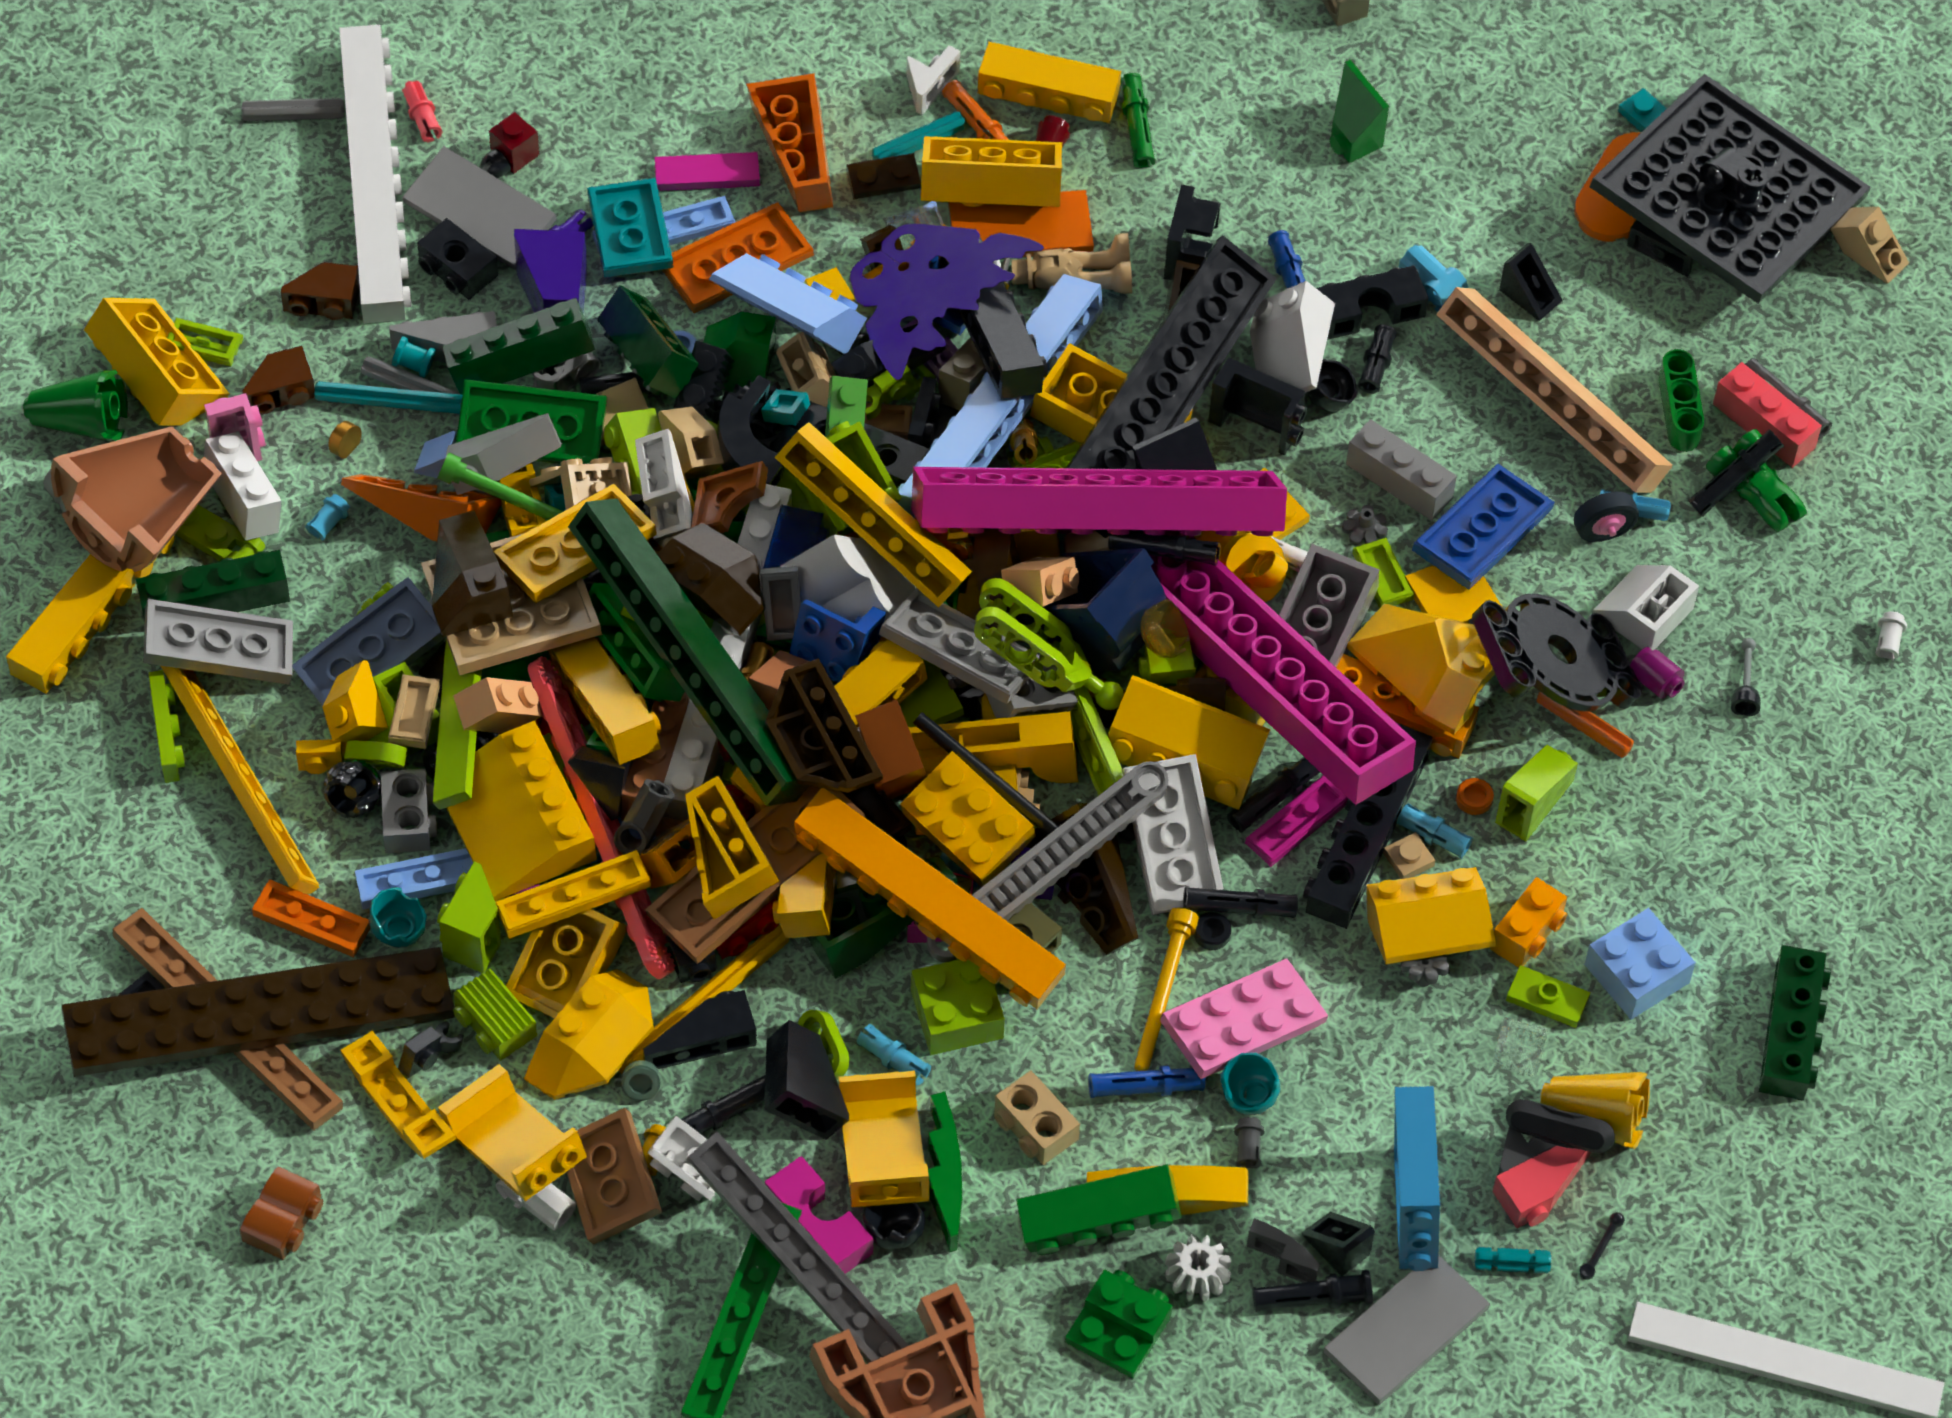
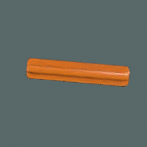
[1536,692,1634,758]

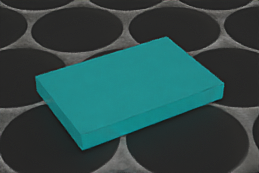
[587,178,673,278]

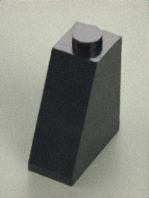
[764,1020,849,1140]

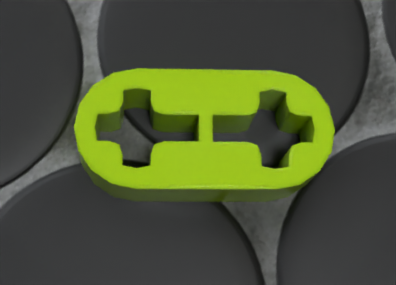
[343,740,408,768]

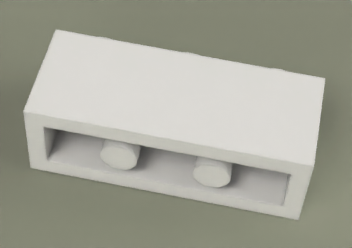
[204,431,281,541]

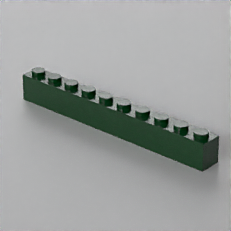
[568,498,809,807]

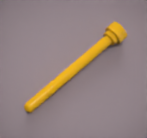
[1134,907,1199,1071]

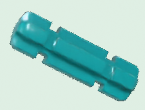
[1474,1247,1551,1273]

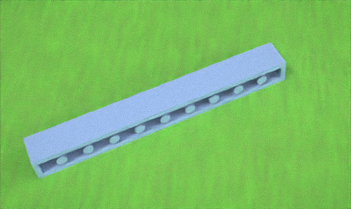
[897,274,1103,519]

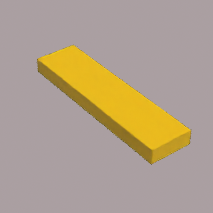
[495,850,651,939]

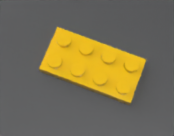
[493,484,657,603]

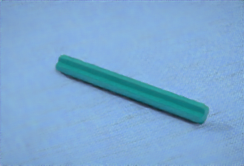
[314,381,462,414]

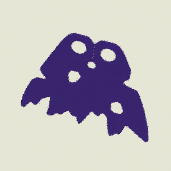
[850,224,1044,380]

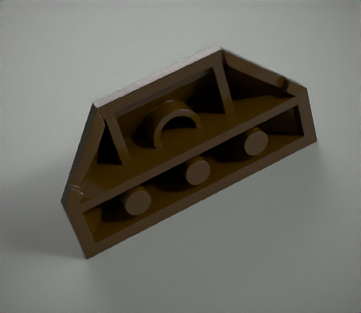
[653,523,764,636]
[765,658,883,792]

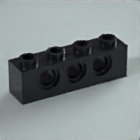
[791,401,929,489]

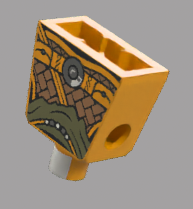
[639,819,697,889]

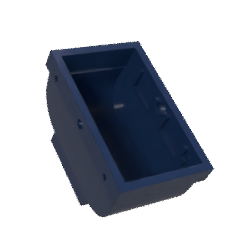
[1015,548,1166,671]

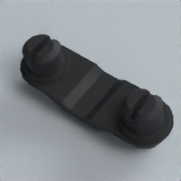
[1506,1099,1615,1153]

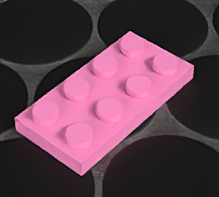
[1160,958,1328,1079]

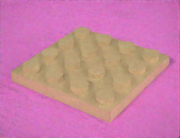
[421,533,602,675]

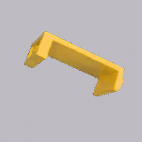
[438,1064,587,1201]
[838,1071,929,1208]

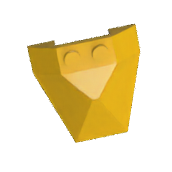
[1347,603,1507,735]

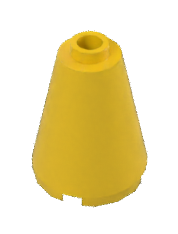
[1540,1072,1650,1149]

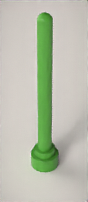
[437,452,563,520]

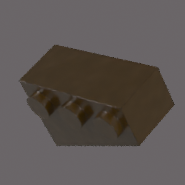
[956,528,1021,634]

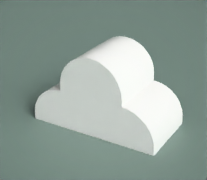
[780,535,916,638]

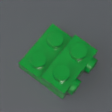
[1065,1269,1173,1379]

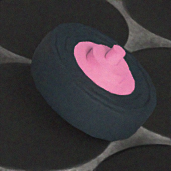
[1573,491,1639,542]

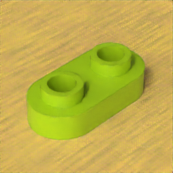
[798,1010,849,1080]

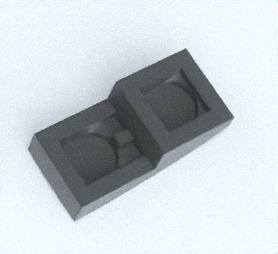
[1247,1218,1320,1283]

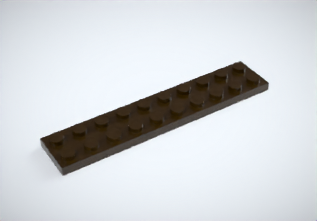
[61,947,455,1077]

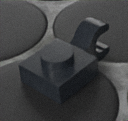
[398,1021,464,1078]

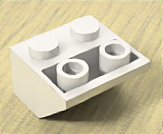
[1593,565,1699,650]

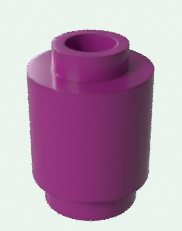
[1630,647,1685,699]

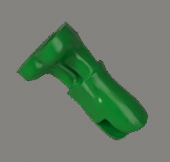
[1706,429,1807,532]

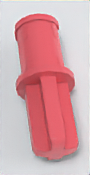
[402,80,443,142]

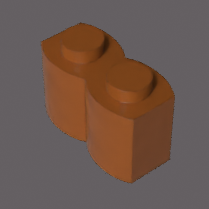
[240,1166,323,1260]

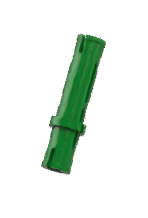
[1120,73,1155,168]

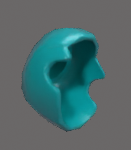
[369,887,427,948]
[1220,1052,1280,1115]

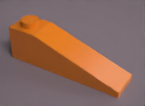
[341,474,501,542]

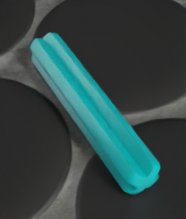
[871,111,965,160]

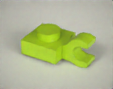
[865,365,915,420]

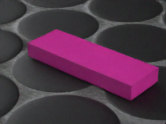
[655,152,760,191]
[1245,775,1348,867]

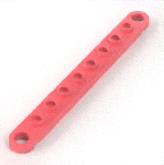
[527,656,675,980]

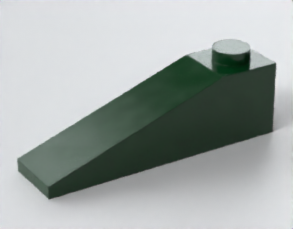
[807,855,958,979]

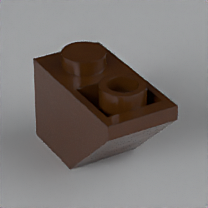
[281,262,360,320]
[242,346,315,415]

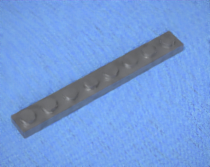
[686,1131,909,1363]

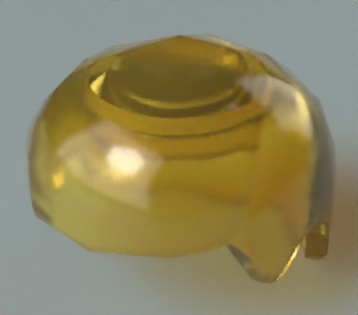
[1140,599,1190,658]

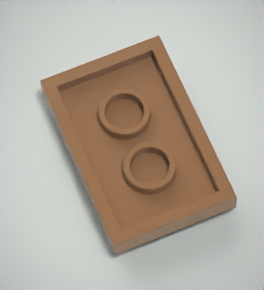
[567,1108,662,1244]

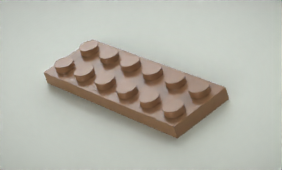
[645,786,864,964]

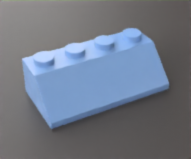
[709,253,867,354]

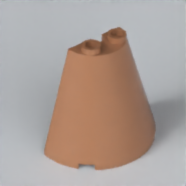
[51,426,222,572]

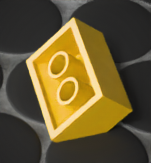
[1366,867,1496,964]

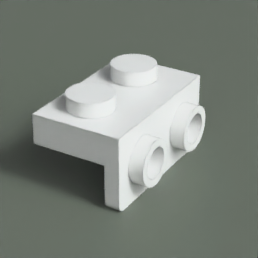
[647,1115,715,1201]

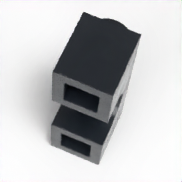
[1316,265,1429,340]

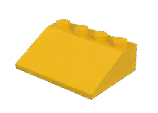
[446,720,597,901]

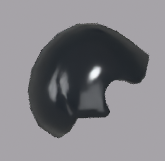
[1306,359,1358,412]
[862,1202,925,1250]

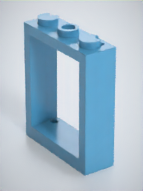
[1394,1086,1440,1271]

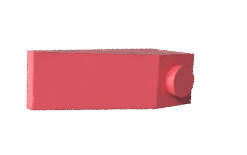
[1493,1145,1592,1228]

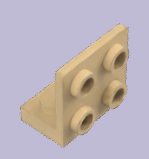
[529,457,632,510]

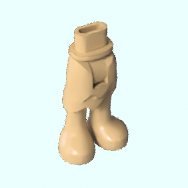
[1011,233,1132,294]

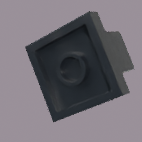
[1163,184,1221,280]

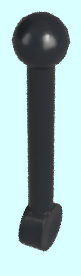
[1579,1212,1625,1280]

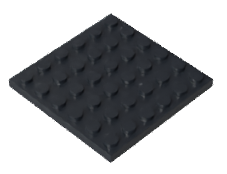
[1589,74,1871,304]

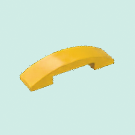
[340,1030,456,1159]

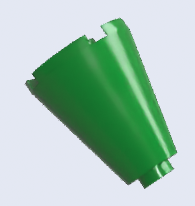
[23,370,128,441]

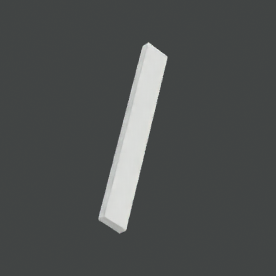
[1627,1301,1945,1418]

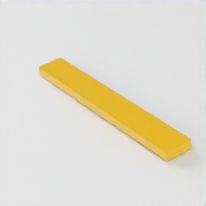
[161,666,319,895]

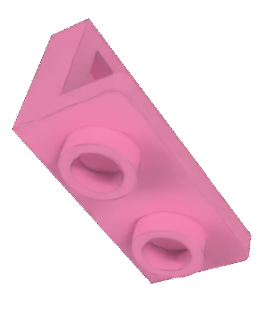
[204,393,266,461]

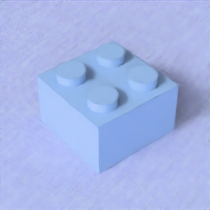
[1584,908,1696,1020]

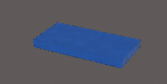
[1412,463,1555,590]

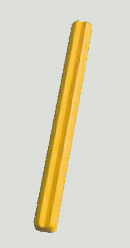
[618,925,789,1075]

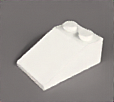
[1250,281,1335,393]

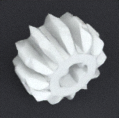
[1165,1234,1231,1303]

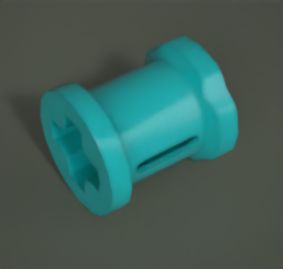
[391,336,436,378]

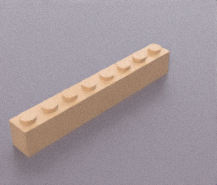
[1436,287,1673,493]

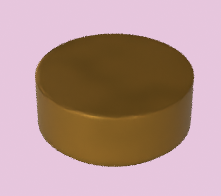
[329,421,362,459]

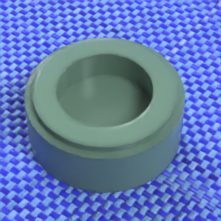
[622,1060,660,1101]

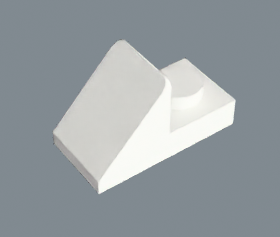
[906,45,960,115]

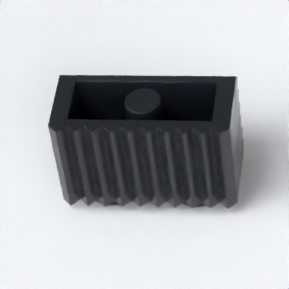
[673,341,735,421]

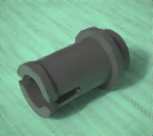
[1234,1117,1265,1168]

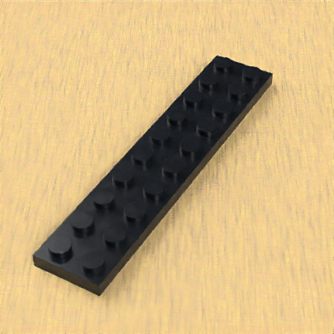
[1066,235,1277,538]

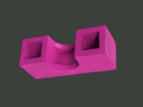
[764,1156,874,1274]

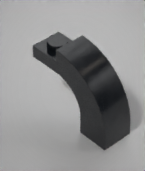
[716,375,784,486]

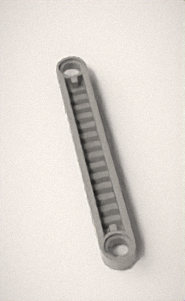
[927,761,1168,962]

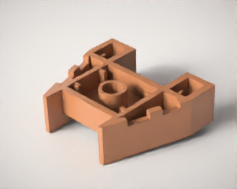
[809,1283,985,1418]

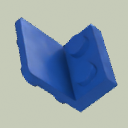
[789,599,886,683]

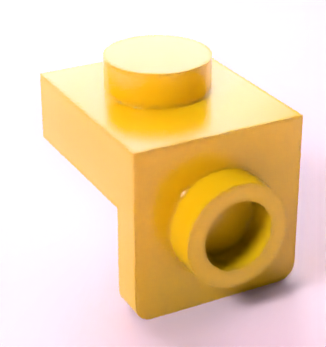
[296,739,347,774]

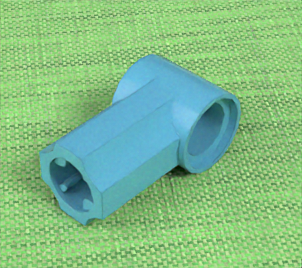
[1399,245,1468,311]

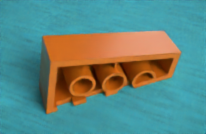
[746,73,833,212]

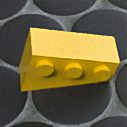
[685,776,779,919]

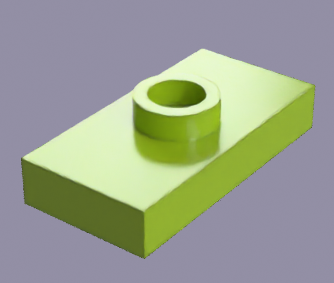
[1506,965,1591,1028]

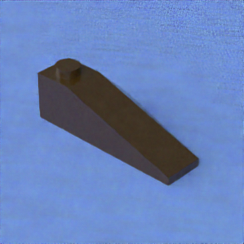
[432,510,513,637]
[1027,803,1138,955]

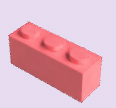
[1713,362,1822,468]

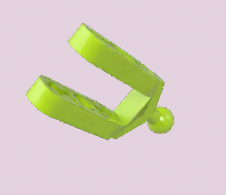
[974,578,1124,710]

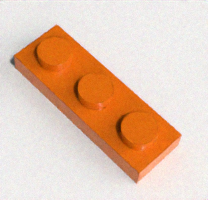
[252,879,371,958]

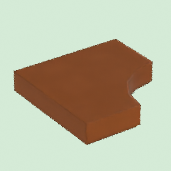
[691,461,768,533]

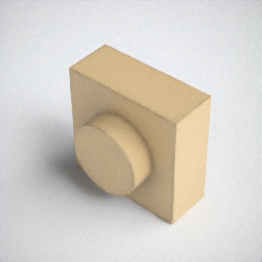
[1383,832,1436,879]

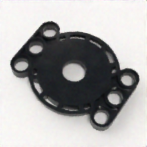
[1472,594,1642,711]

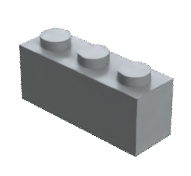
[1346,419,1457,521]

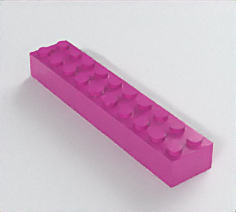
[911,467,1287,536]
[1149,530,1416,805]

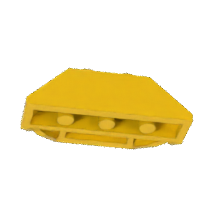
[524,969,654,1100]

